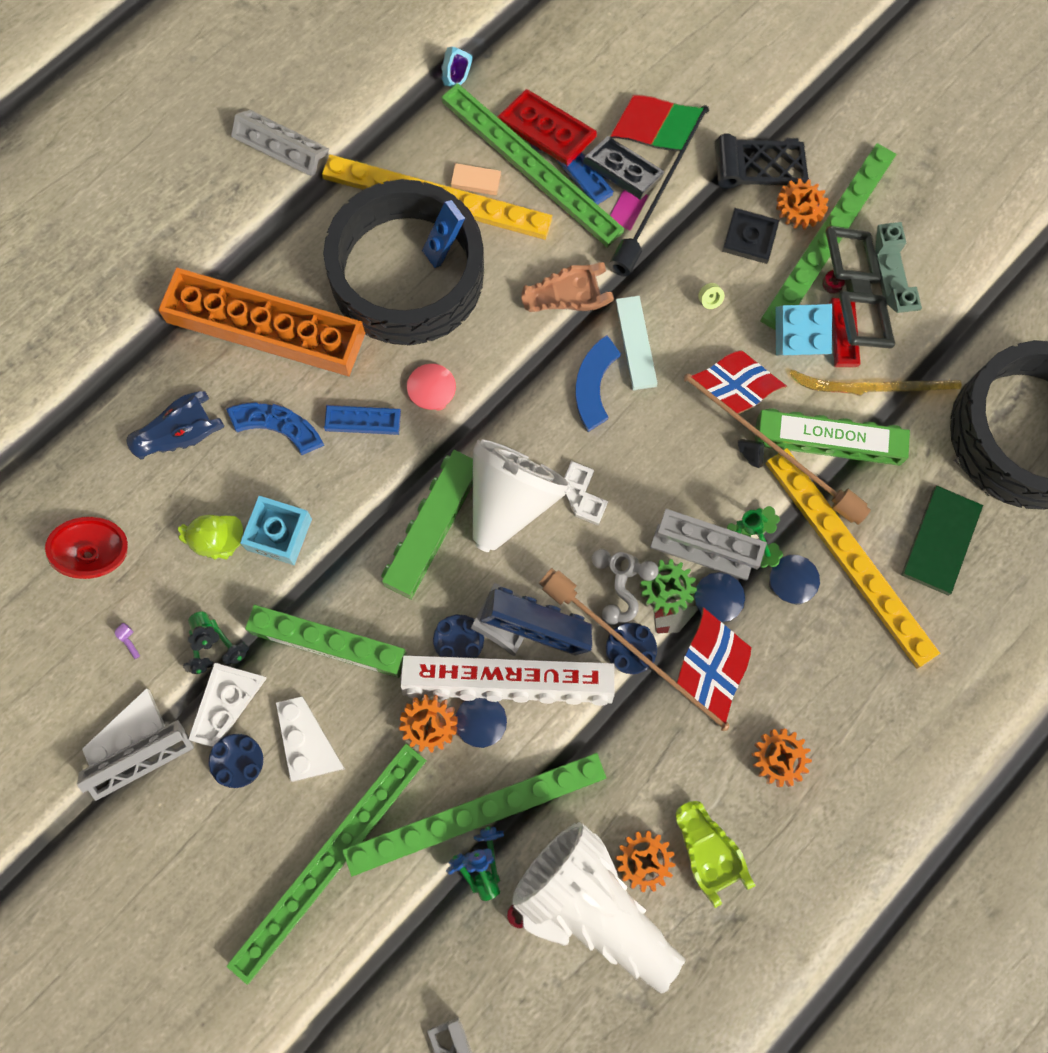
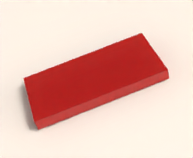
[497,88,597,166]

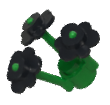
[183,612,249,674]

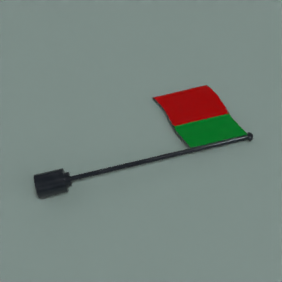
[609,95,709,277]

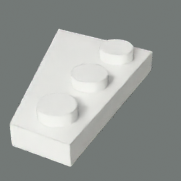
[188,663,267,747]
[82,688,165,767]
[276,697,345,782]

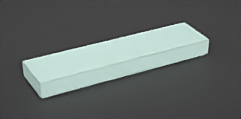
[615,296,658,390]

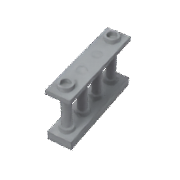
[650,509,767,581]

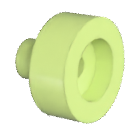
[698,283,724,309]

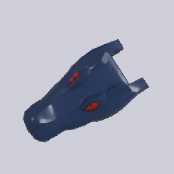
[126,391,225,460]

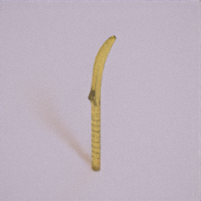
[790,370,962,396]

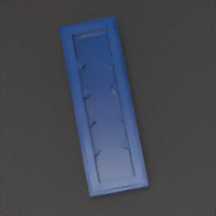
[556,152,613,205]
[422,200,465,268]
[324,405,401,435]

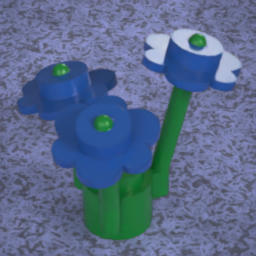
[445,826,504,901]

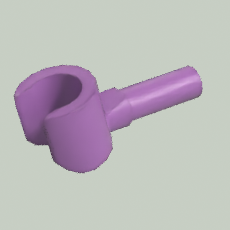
[115,623,140,659]

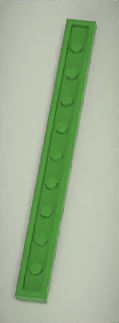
[442,83,624,248]
[760,143,897,331]
[226,744,427,985]
[343,753,607,877]

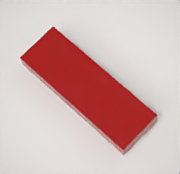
[829,298,861,367]

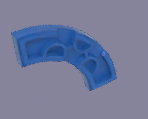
[575,335,621,432]
[226,402,325,455]

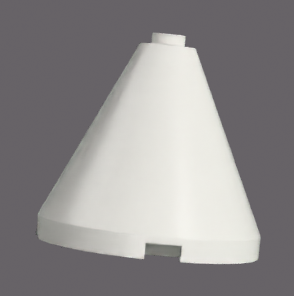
[473,439,570,552]

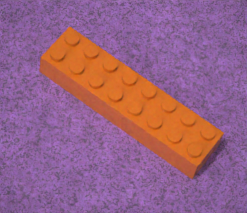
[159,267,365,377]

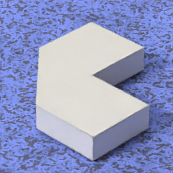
[564,461,608,526]

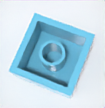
[776,304,832,356]
[240,496,312,566]

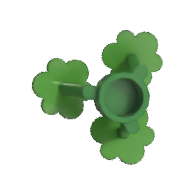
[727,506,783,568]

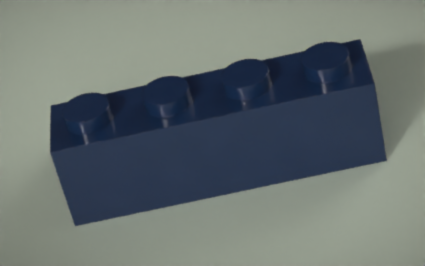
[480,587,593,656]

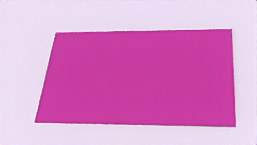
[610,190,649,231]

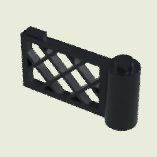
[714,133,809,188]

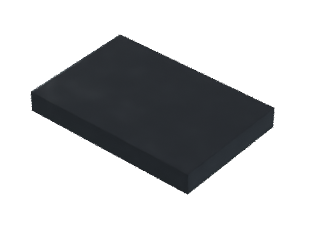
[583,136,665,200]

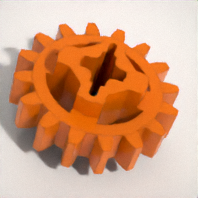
[776,179,828,229]
[399,694,458,753]
[752,728,812,787]
[615,831,676,892]

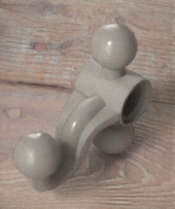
[592,549,659,625]

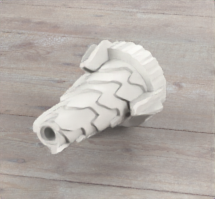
[512,823,685,994]

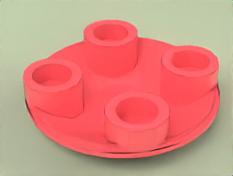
[407,364,456,411]

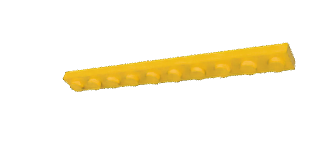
[322,155,552,240]
[765,448,940,669]

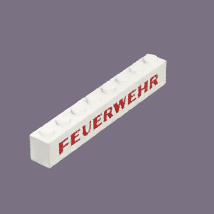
[401,656,615,706]

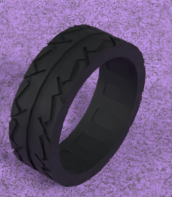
[323,179,484,346]
[950,340,1048,510]

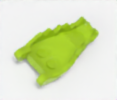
[675,801,756,908]

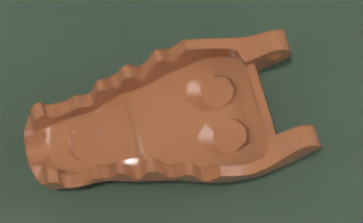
[521,262,614,312]

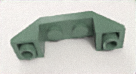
[875,222,922,313]

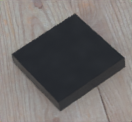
[722,208,780,264]

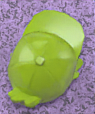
[178,515,244,560]

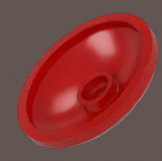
[45,517,128,579]

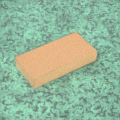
[451,163,501,196]

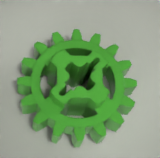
[640,559,697,616]

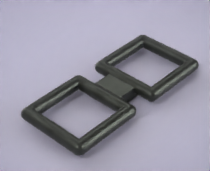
[826,226,895,349]

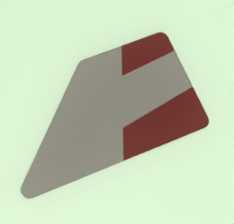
[655,606,698,634]

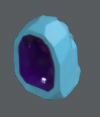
[442,47,472,88]

